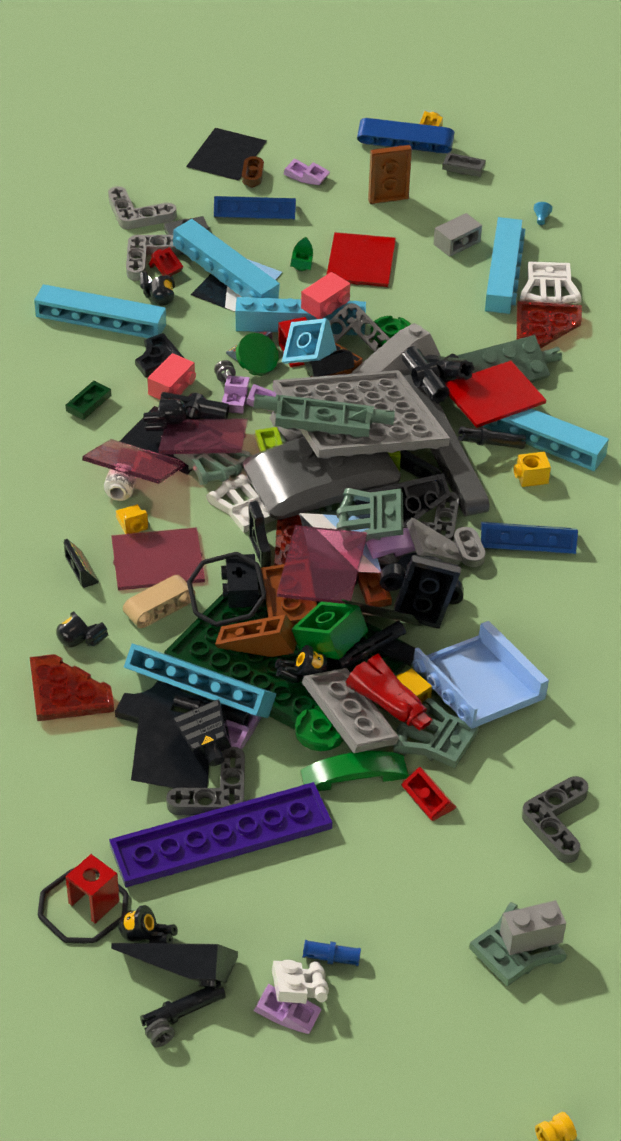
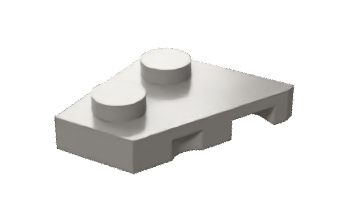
[406,518,462,566]

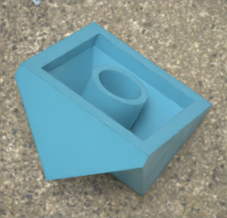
[282,318,337,364]

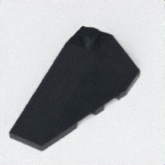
[355,473,451,528]
[111,943,238,988]

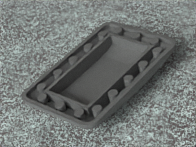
[243,437,401,520]

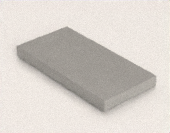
[302,668,399,753]

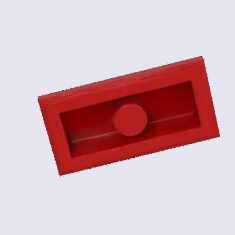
[401,767,457,821]

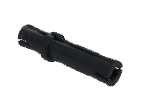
[458,426,526,449]
[335,620,406,669]
[173,690,250,726]
[140,982,226,1031]

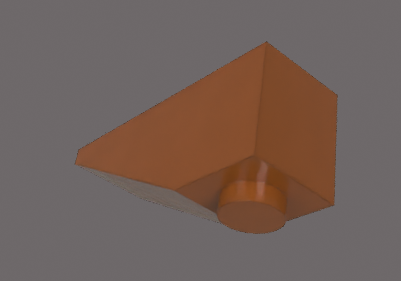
[215,614,297,657]

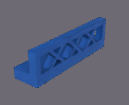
[214,196,296,220]
[481,522,578,554]

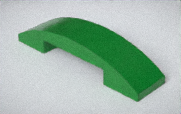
[300,751,409,792]

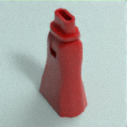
[345,654,433,731]

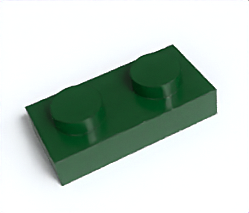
[65,380,112,420]

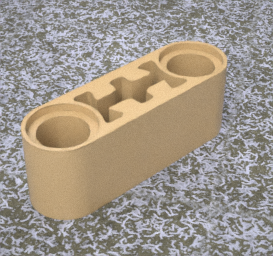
[123,575,196,628]

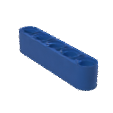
[357,118,455,153]

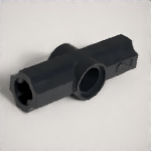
[402,346,450,403]
[425,353,474,381]
[159,392,229,423]

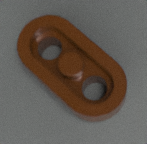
[242,156,264,188]

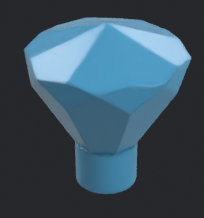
[533,202,553,225]

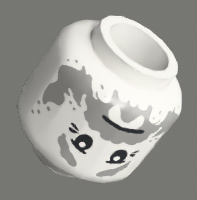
[104,466,136,501]

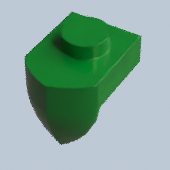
[290,237,313,271]

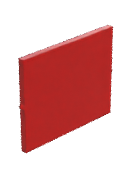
[326,232,396,287]
[445,361,547,428]

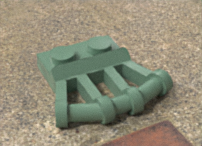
[174,433,252,485]
[337,488,403,552]
[393,698,479,768]
[469,902,567,986]

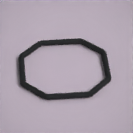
[187,552,266,627]
[37,868,129,943]

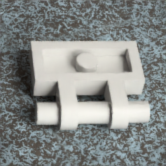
[272,960,329,1004]

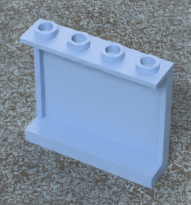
[412,621,549,729]

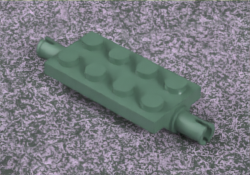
[443,335,562,383]
[253,394,395,438]

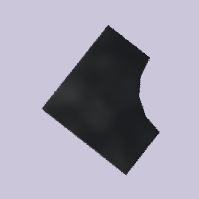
[135,333,184,378]
[248,501,271,567]
[115,681,181,723]

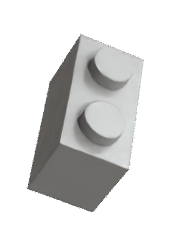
[433,213,482,257]
[500,900,566,955]

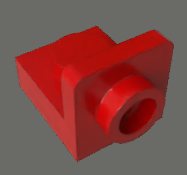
[148,247,184,276]

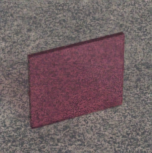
[158,419,248,454]
[82,439,186,484]
[277,525,367,604]
[111,527,205,590]

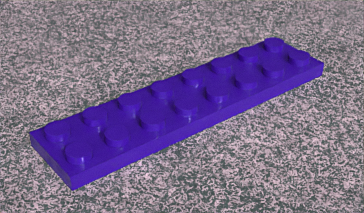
[109,782,333,888]

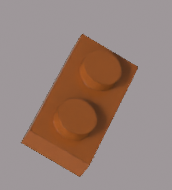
[357,568,392,607]

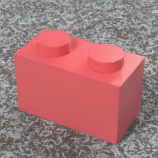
[301,272,350,319]
[147,353,196,399]

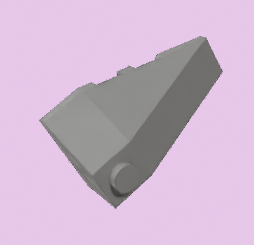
[352,323,441,376]

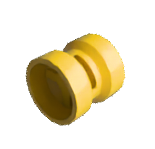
[535,1112,577,1141]

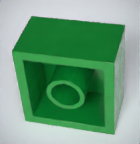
[291,601,368,659]

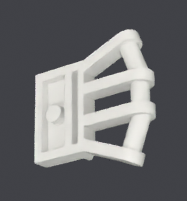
[520,262,581,308]
[206,474,277,533]

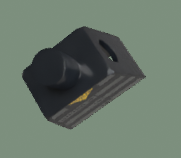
[173,699,231,766]

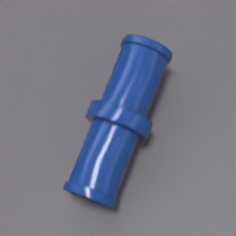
[302,940,361,966]

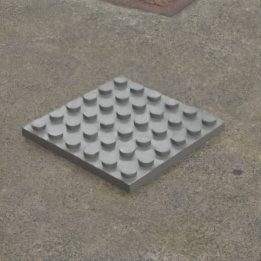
[273,370,450,459]

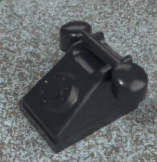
[380,555,464,629]

